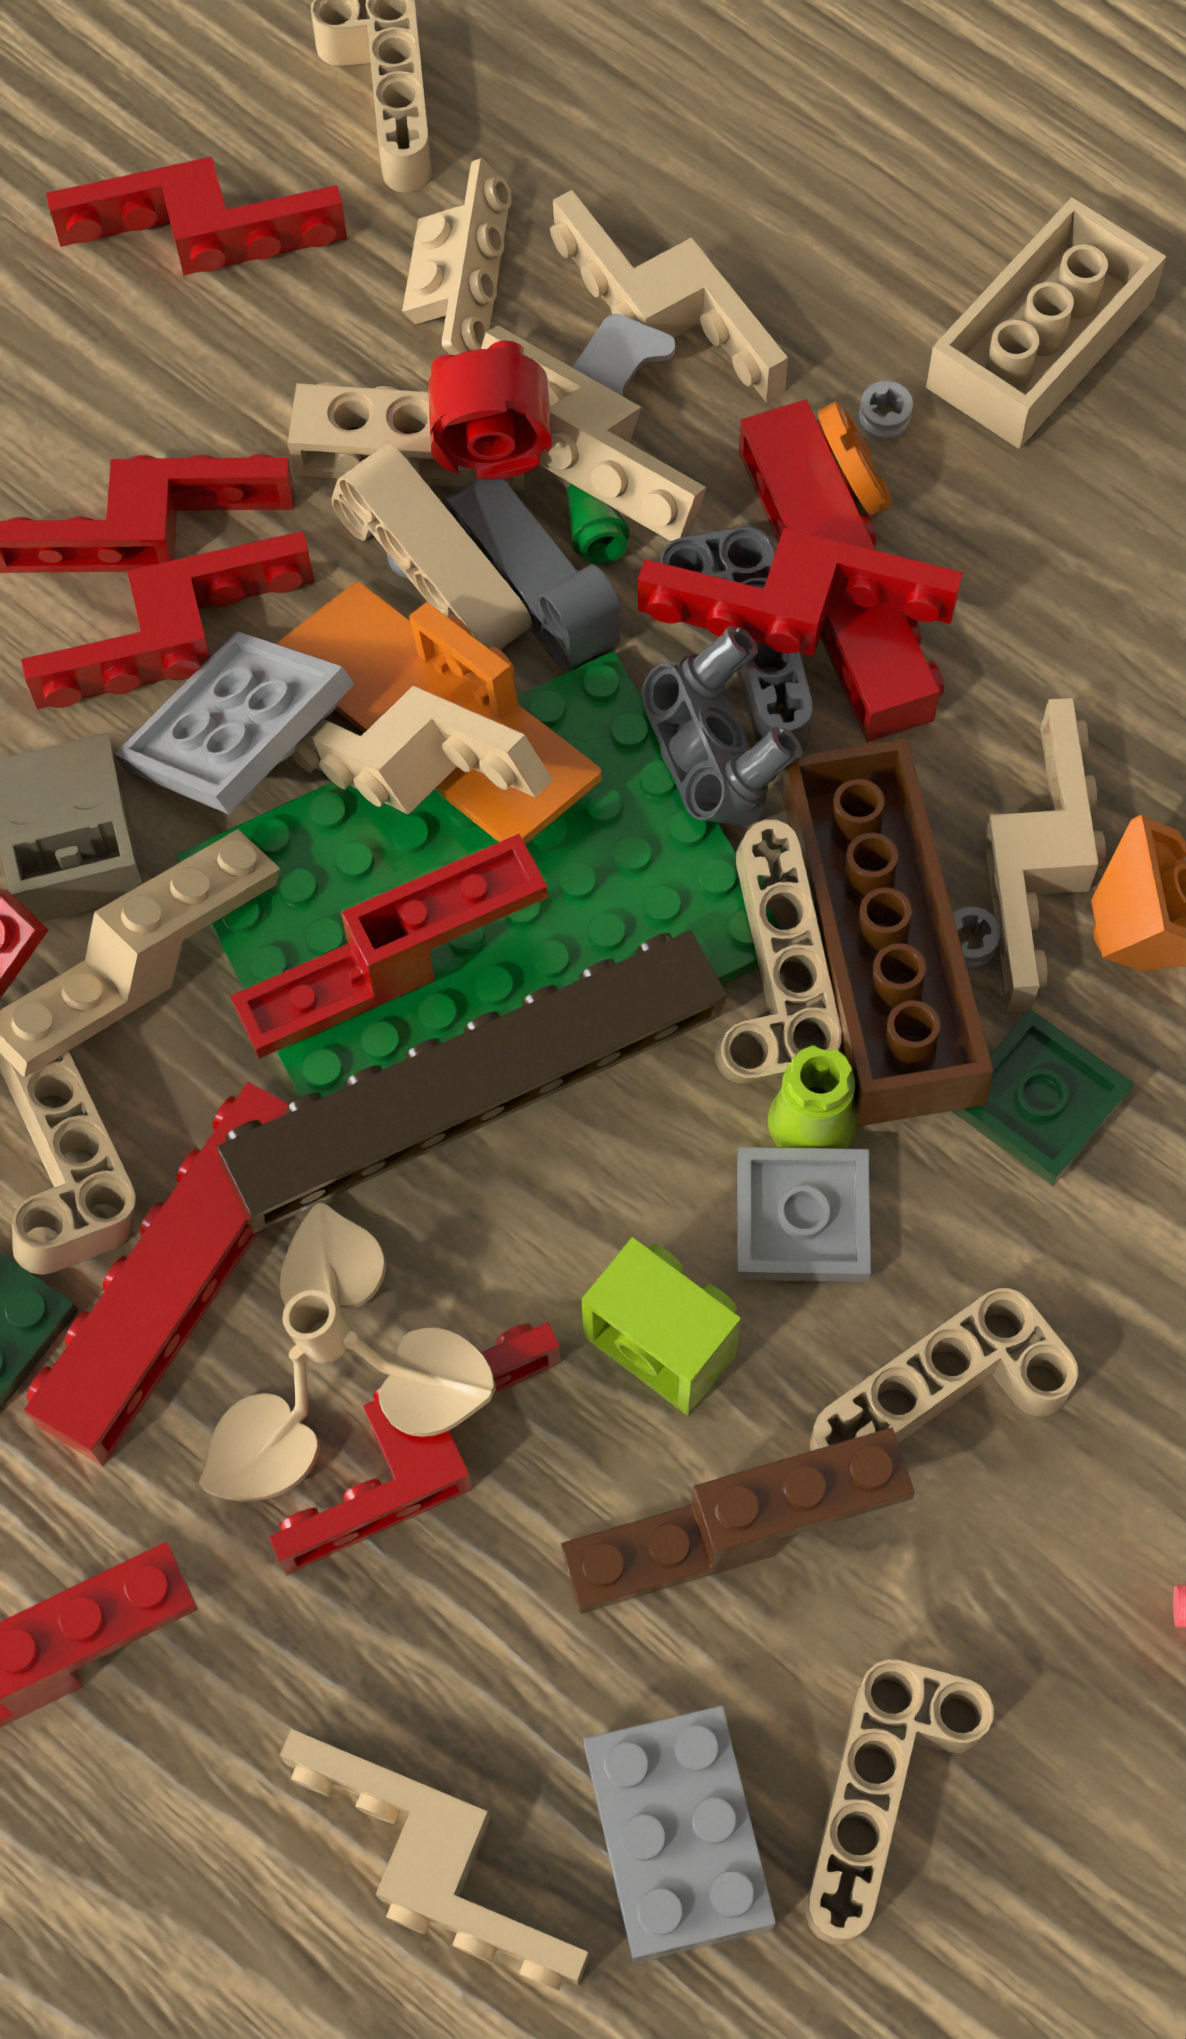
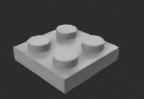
[737,1147,871,1282]

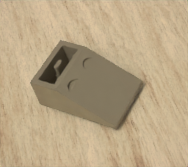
[0,732,144,922]

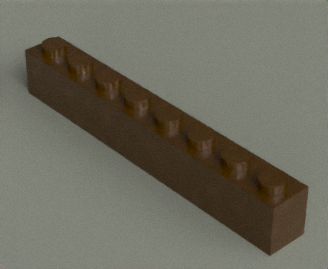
[217,930,727,1234]

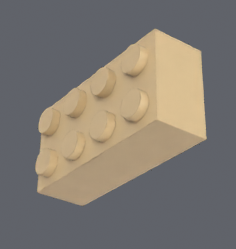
[926,197,1166,449]

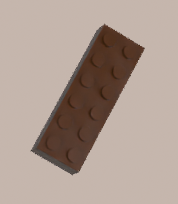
[782,738,994,1126]

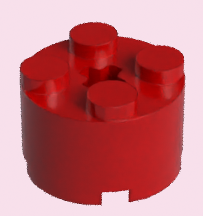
[428,340,552,480]

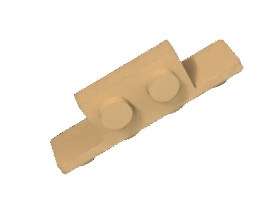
[402,158,512,355]

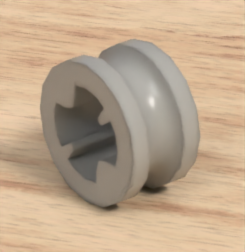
[859,381,913,439]
[953,907,1001,970]

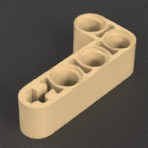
[311,0,432,193]
[331,443,532,650]
[715,820,842,1084]
[0,1051,136,1275]
[810,1288,1078,1451]
[805,1659,994,1945]

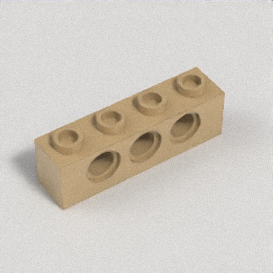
[288,382,527,491]

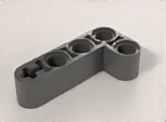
[441,479,620,673]
[660,527,813,751]

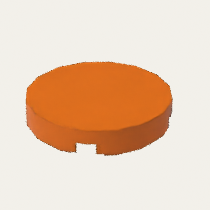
[817,401,893,517]

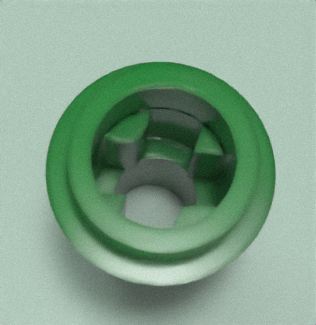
[567,484,629,566]

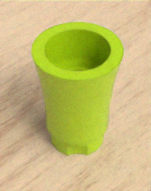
[767,1045,857,1149]

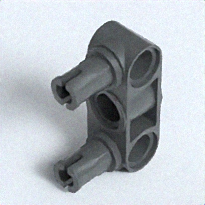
[642,626,802,826]

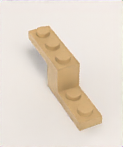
[550,190,788,402]
[481,325,706,541]
[290,686,553,814]
[983,698,1106,1013]
[0,829,280,1078]
[279,1729,589,1991]

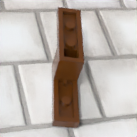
[561,1427,915,1614]

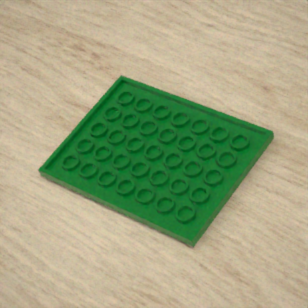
[175,651,782,1098]

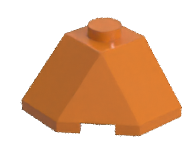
[1091,815,1186,971]

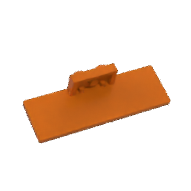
[276,582,602,845]

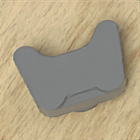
[572,314,675,396]

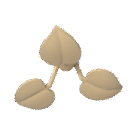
[199,1202,496,1502]

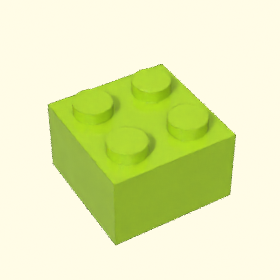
[581,1237,741,1416]

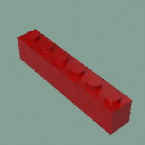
[738,399,944,743]
[24,1082,289,1467]

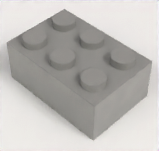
[584,1705,776,1965]

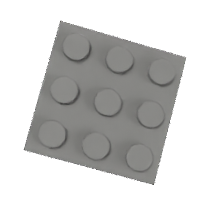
[114,631,354,814]

